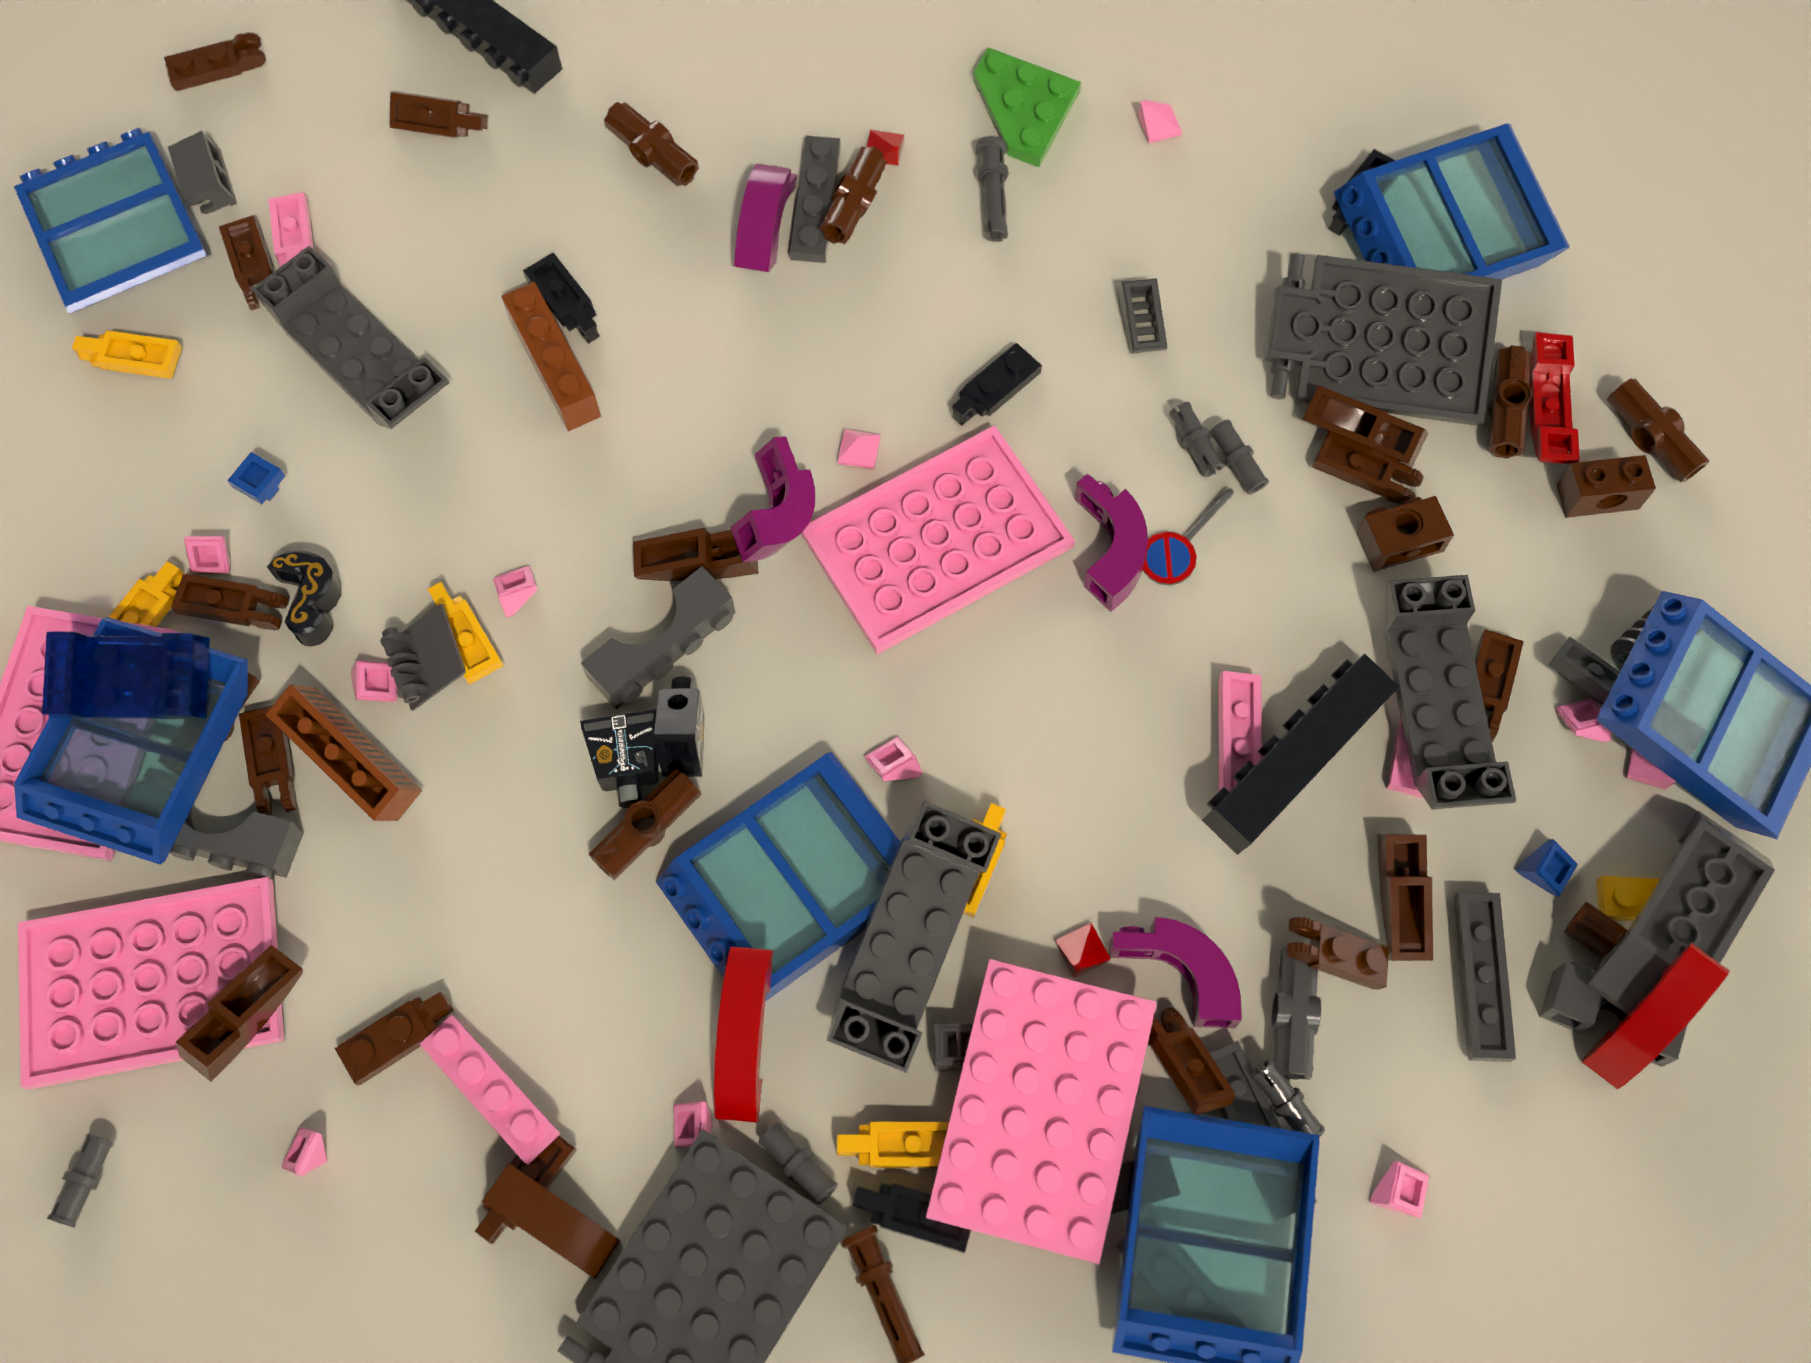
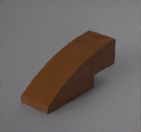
[1302,385,1428,467]
[633,528,759,581]
[1377,834,1433,961]
[175,945,303,1082]
[482,1163,621,1279]

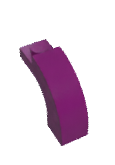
[734,163,797,272]
[731,436,815,562]
[1075,473,1148,612]
[1109,917,1242,1028]

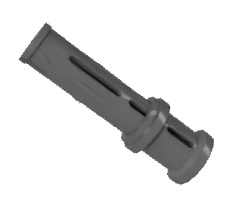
[976,136,1009,242]

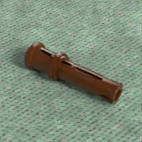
[840,1225,925,1363]

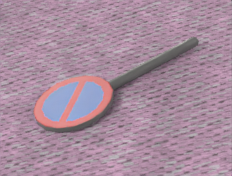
[1142,489,1234,586]

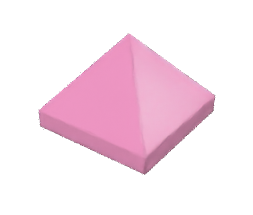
[837,429,881,469]
[184,536,231,573]
[674,1102,712,1148]
[281,1127,327,1176]

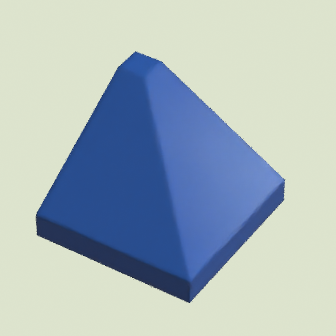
[1515,839,1578,897]

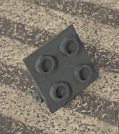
[380,604,466,711]

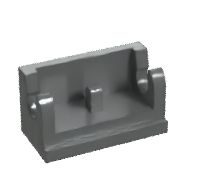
[168,130,237,214]

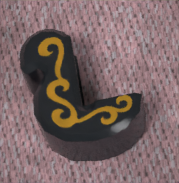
[267,550,341,647]

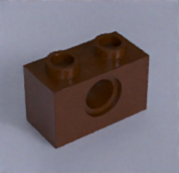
[1557,455,1656,518]
[1356,496,1454,572]

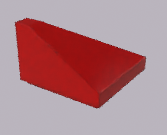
[866,130,905,166]
[1055,923,1111,978]

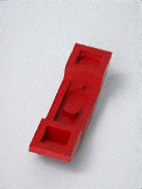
[1529,332,1580,464]
[1582,943,1730,1089]
[714,947,773,1123]

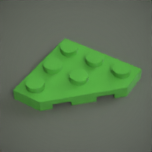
[973,47,1081,167]

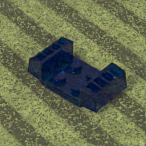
[42,632,210,719]

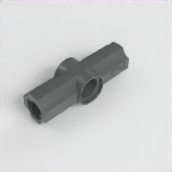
[1271,947,1321,1080]

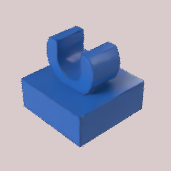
[227,452,285,505]

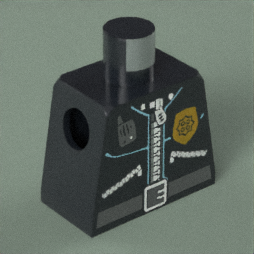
[654,676,705,777]
[580,709,660,808]

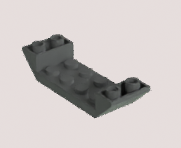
[251,246,449,429]
[1385,575,1516,810]
[827,801,1002,1073]
[1587,811,1775,1015]

